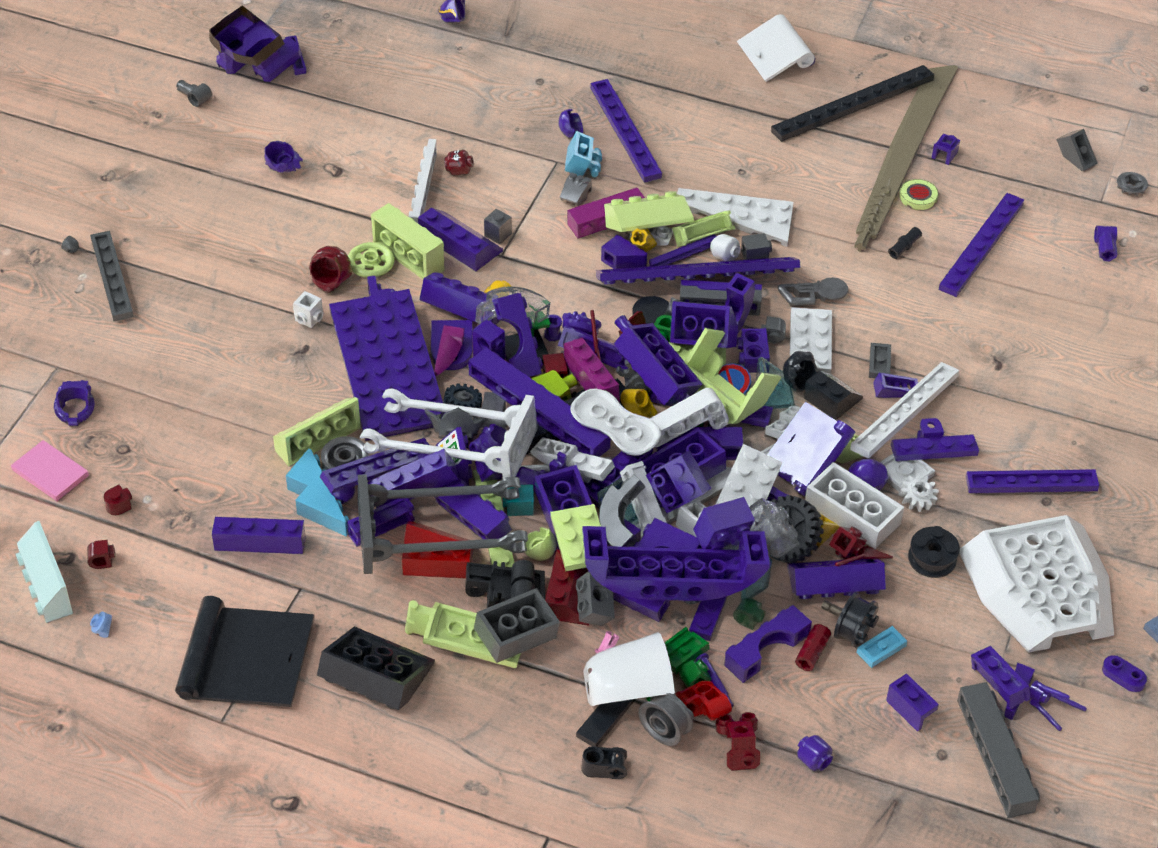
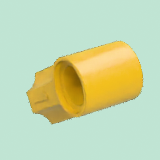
[630,228,657,252]

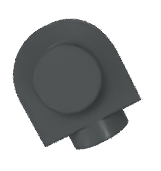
[761,316,786,344]

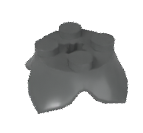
[425,407,489,441]

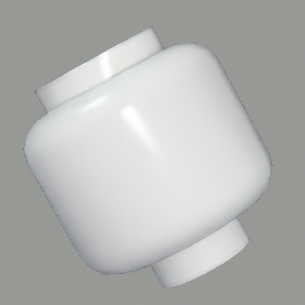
[710,234,741,261]

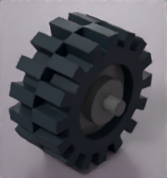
[443,383,482,417]

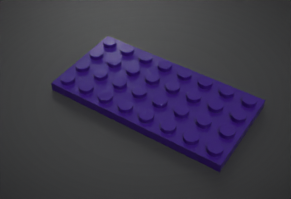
[329,289,446,441]

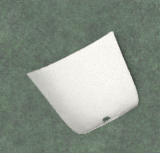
[583,632,675,706]

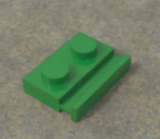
[664,627,710,674]

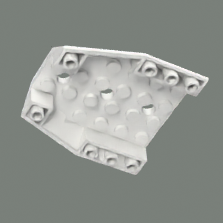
[959,515,1114,653]

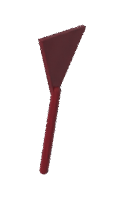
[590,310,601,361]
[835,546,893,567]

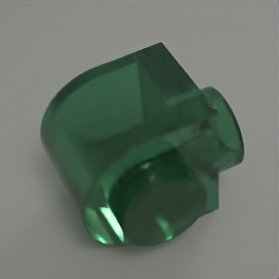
[733,598,766,630]

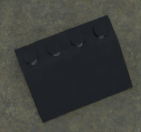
[317,626,435,710]

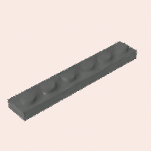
[90,231,134,321]

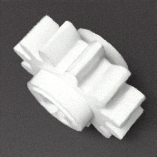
[899,474,939,512]

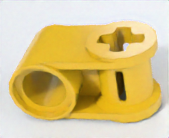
[621,389,657,419]

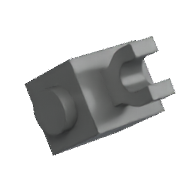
[616,359,651,393]

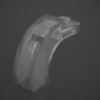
[475,286,551,326]

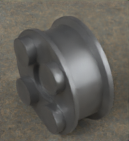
[321,436,369,470]
[638,693,694,746]

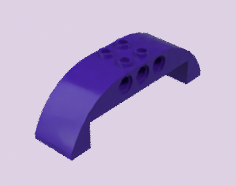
[582,526,770,601]

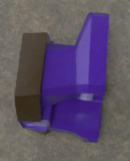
[209,5,301,82]

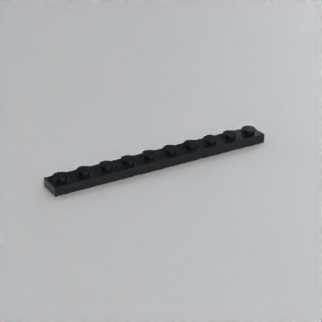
[771,65,934,142]

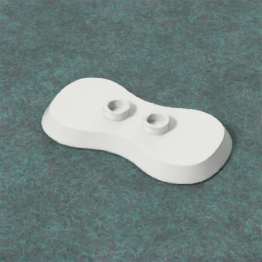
[571,389,661,456]

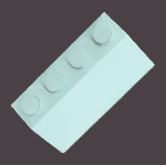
[15,521,73,623]

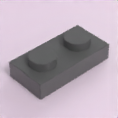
[869,343,891,379]

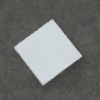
[881,454,935,492]

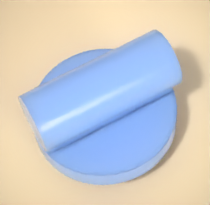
[90,611,112,638]

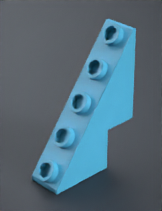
[286,448,349,536]

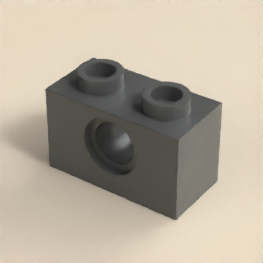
[576,572,615,626]

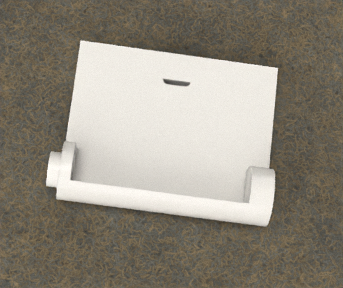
[737,14,815,82]

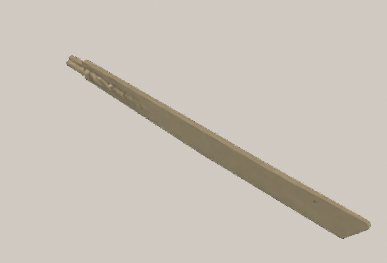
[854,65,958,252]

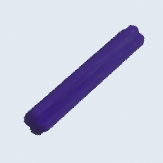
[649,234,717,266]

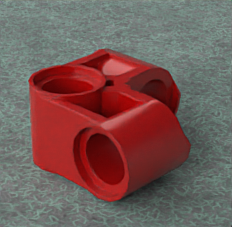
[675,681,732,721]

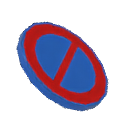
[718,363,751,395]

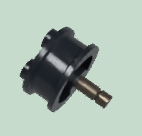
[821,592,879,648]

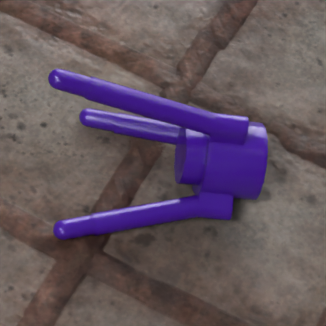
[1029,680,1087,731]

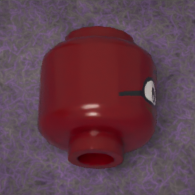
[444,149,474,176]

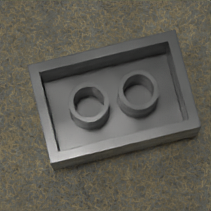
[474,588,560,663]

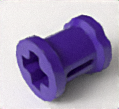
[544,314,562,342]

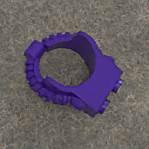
[54,380,95,426]

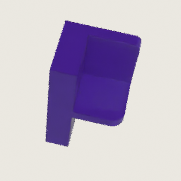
[886,673,939,731]

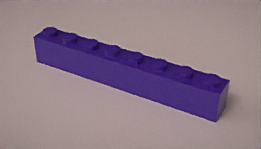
[468,348,611,457]

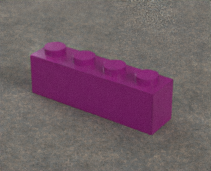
[567,187,645,239]
[563,338,620,403]

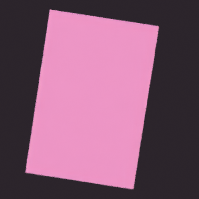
[11,440,89,501]

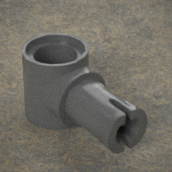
[176,80,212,107]

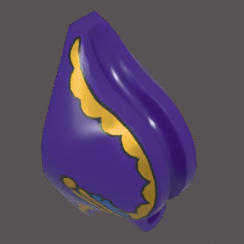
[438,0,465,22]

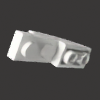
[530,438,615,483]

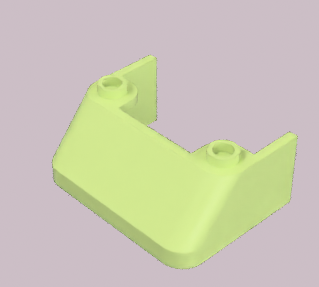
[685,328,782,424]

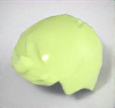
[524,527,557,561]

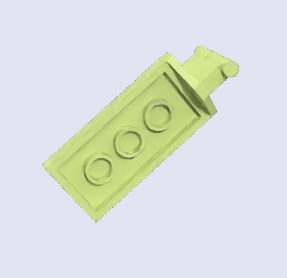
[405,600,521,668]

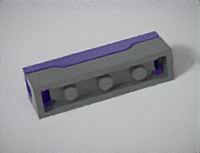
[680,280,762,316]

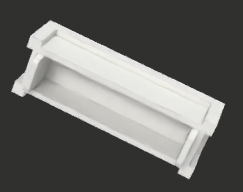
[620,461,666,531]

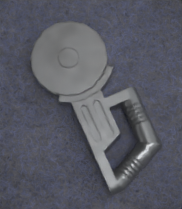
[778,277,848,306]

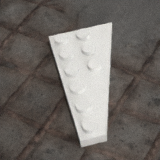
[677,188,793,247]

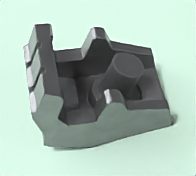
[560,172,592,206]

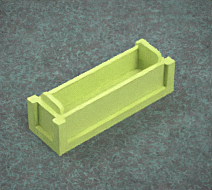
[672,210,735,247]

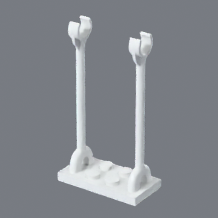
[360,389,537,479]

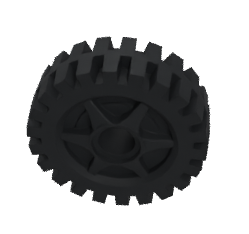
[756,495,824,563]

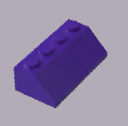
[418,208,503,272]
[787,559,886,599]

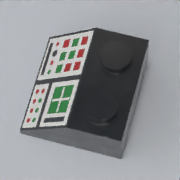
[804,371,863,420]

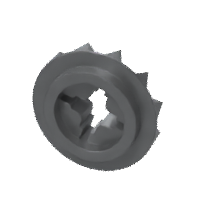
[1116,172,1148,196]

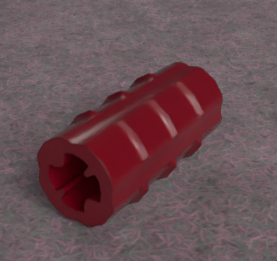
[795,624,832,671]

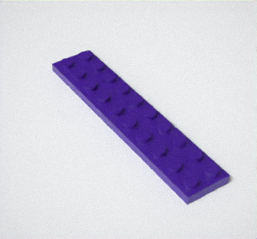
[596,257,800,284]

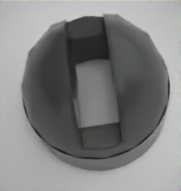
[61,236,79,253]

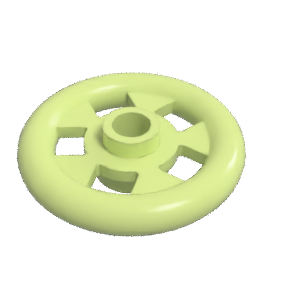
[348,242,395,278]

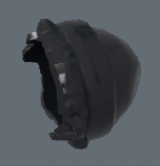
[783,351,818,392]

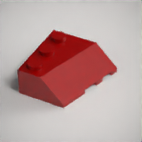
[402,521,473,579]

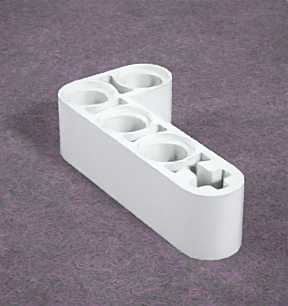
[650,388,729,447]

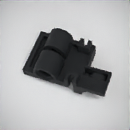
[465,560,545,608]

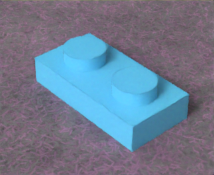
[856,626,907,668]

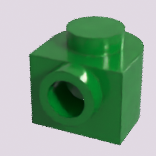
[654,315,672,342]
[679,659,712,688]

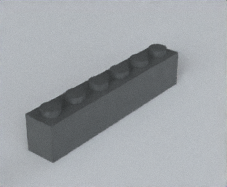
[957,682,1040,818]

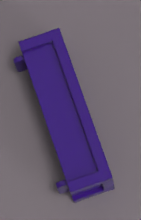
[347,498,415,547]
[971,646,1030,709]

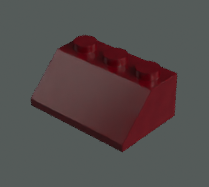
[545,550,590,626]

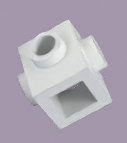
[293,291,324,328]

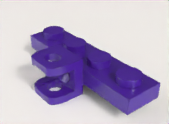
[890,418,979,461]

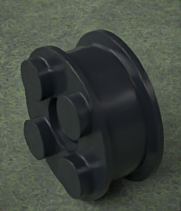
[908,526,960,578]

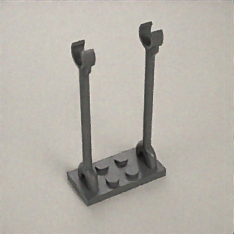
[358,474,528,574]

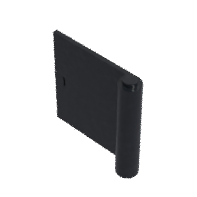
[175,596,315,707]

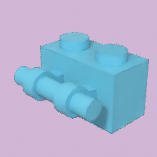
[565,131,602,177]

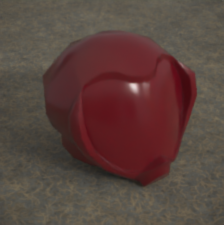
[309,246,353,293]

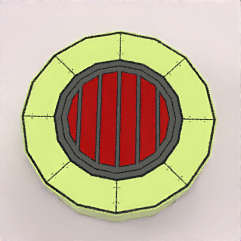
[899,179,938,210]

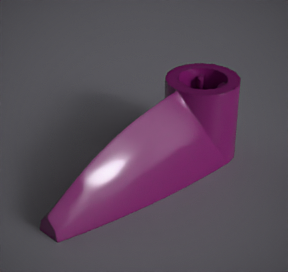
[434,325,465,376]

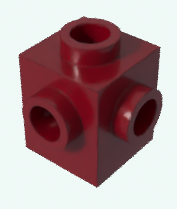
[829,526,868,559]

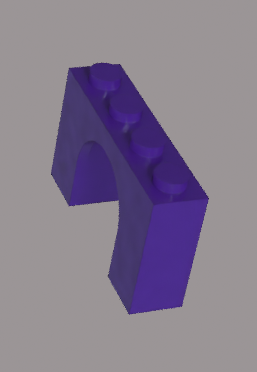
[613,518,702,622]

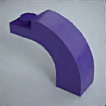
[725,273,755,333]

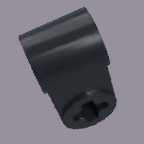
[581,746,627,779]

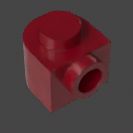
[104,484,133,516]
[87,539,116,569]

